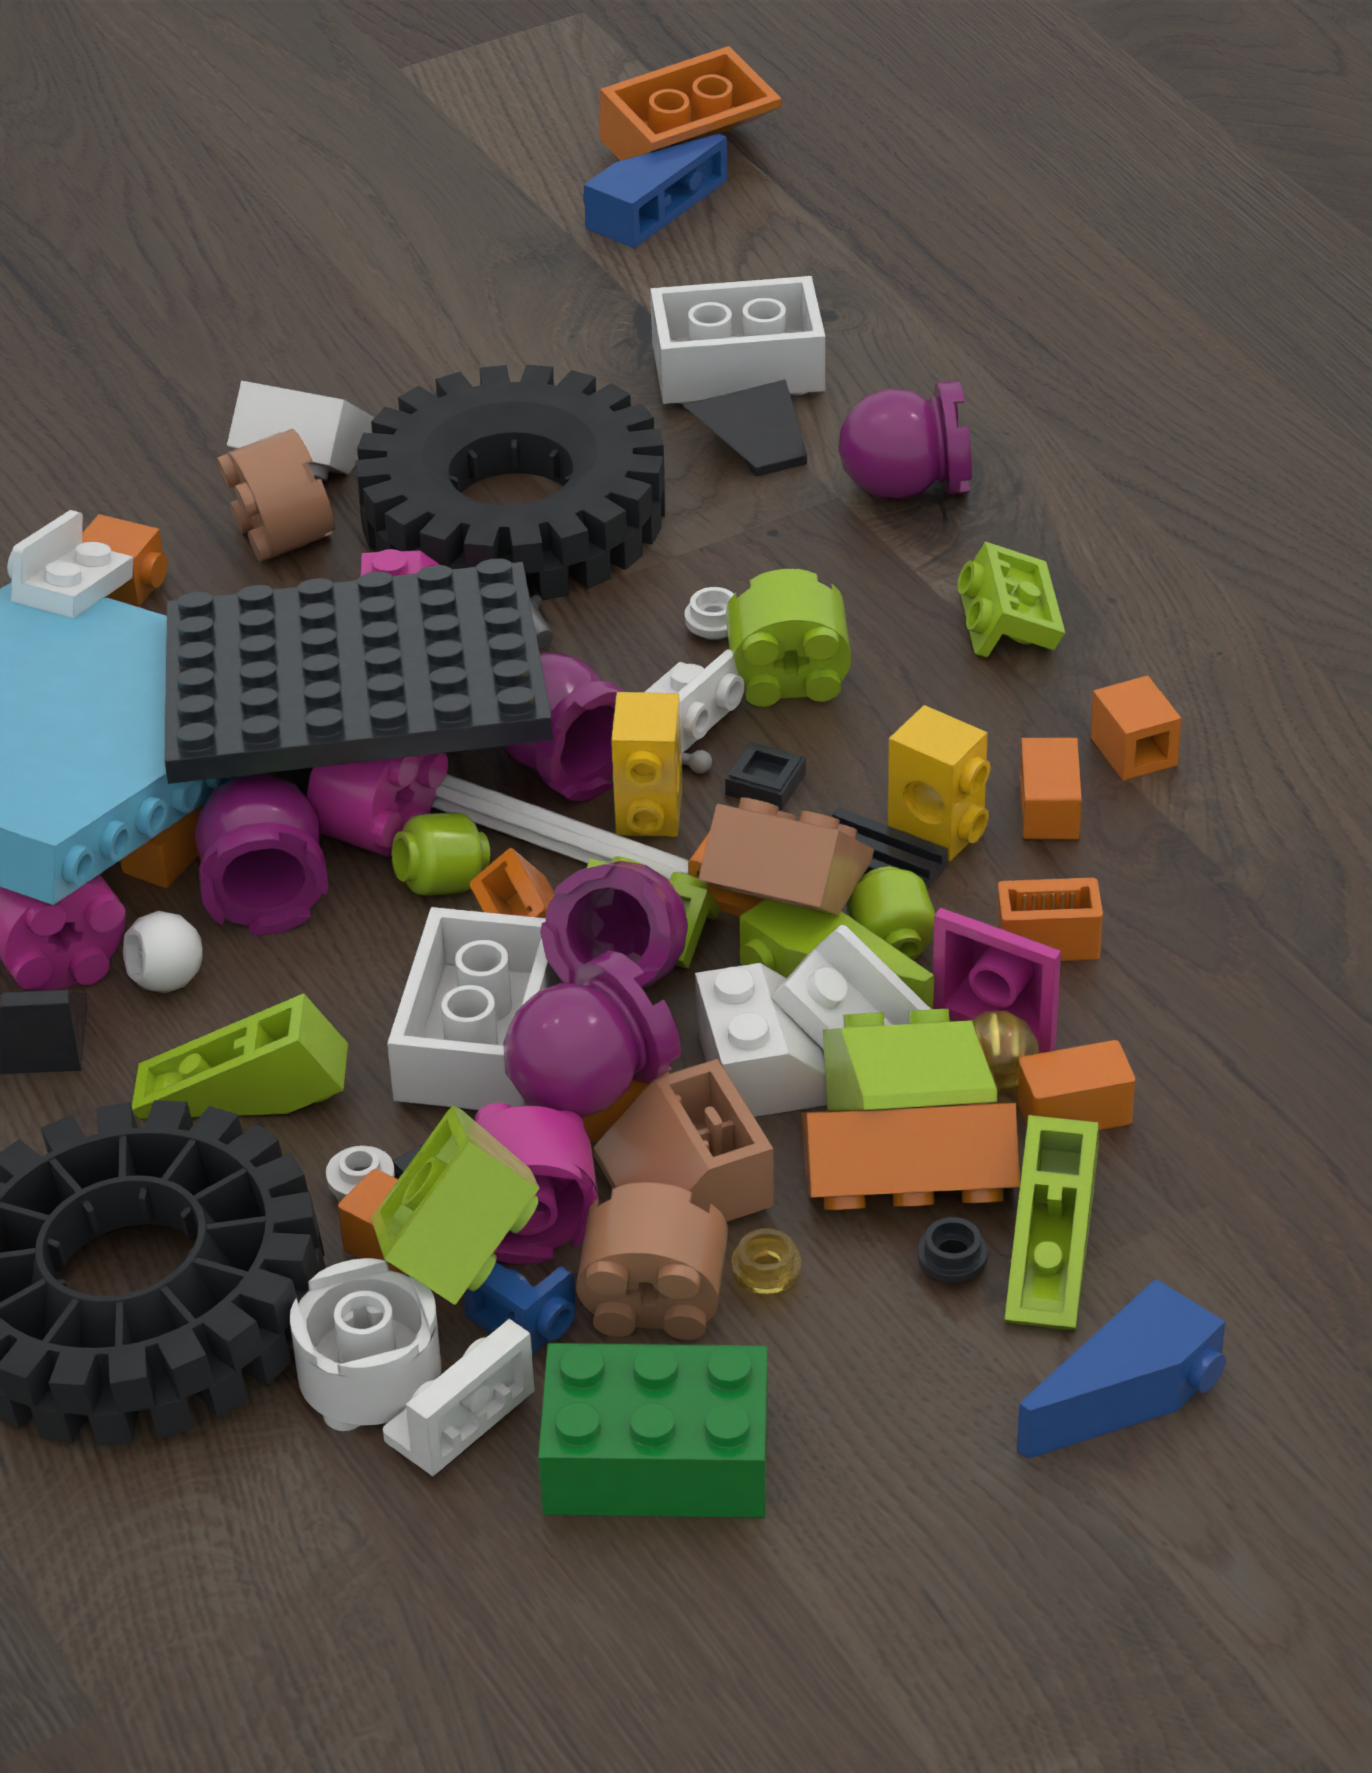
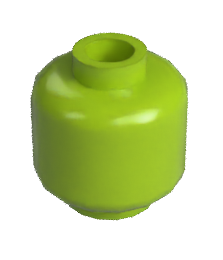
[392,812,490,896]
[846,866,935,960]

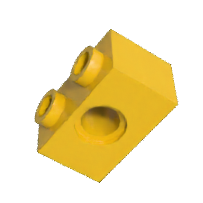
[611,692,682,837]
[888,705,991,862]

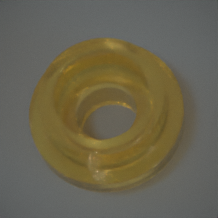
[731,1228,802,1294]

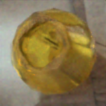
[969,1011,1040,1093]

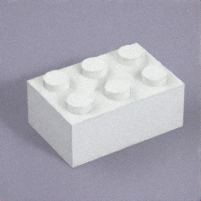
[650,276,825,404]
[387,907,562,1110]

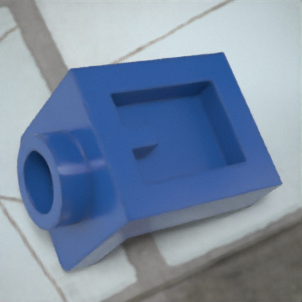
[464,1262,576,1355]

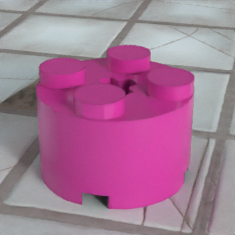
[307,753,448,857]
[0,874,125,990]
[475,1102,599,1264]

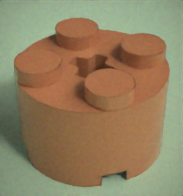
[216,428,335,563]
[576,1182,728,1340]

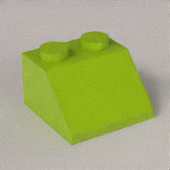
[823,1009,997,1111]
[371,1104,540,1305]

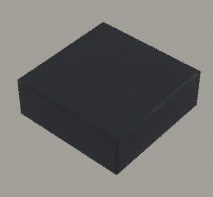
[725,742,806,811]

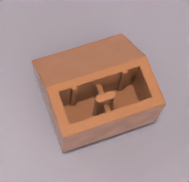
[698,798,874,916]
[593,1059,774,1222]

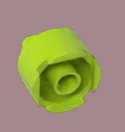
[726,569,851,707]

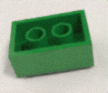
[538,1343,768,1518]

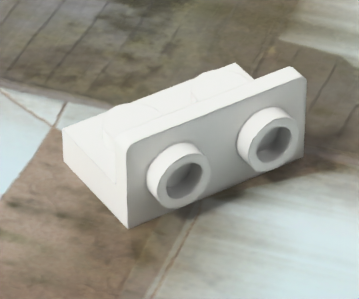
[7,510,133,618]
[644,649,744,754]
[770,925,931,1049]
[383,1319,535,1476]

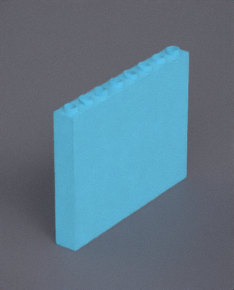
[0,583,237,905]

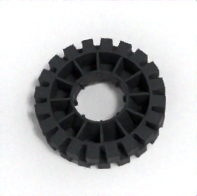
[356,365,665,601]
[0,1100,326,1445]

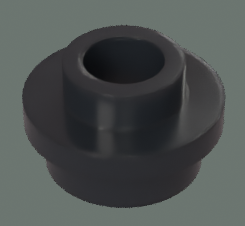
[917,1217,988,1283]

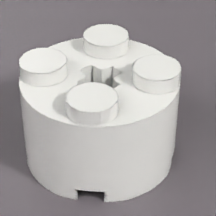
[290,1258,442,1431]

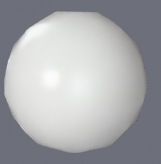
[123,911,202,993]

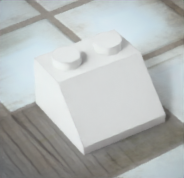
[227,381,375,480]
[695,963,827,1117]

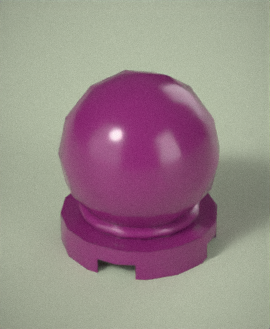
[838,380,972,500]
[503,652,627,801]
[194,774,329,935]
[540,861,688,988]
[503,950,681,1118]

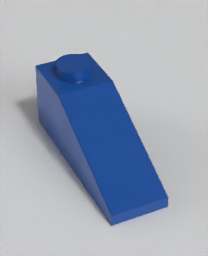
[583,134,727,248]
[1017,1279,1226,1458]

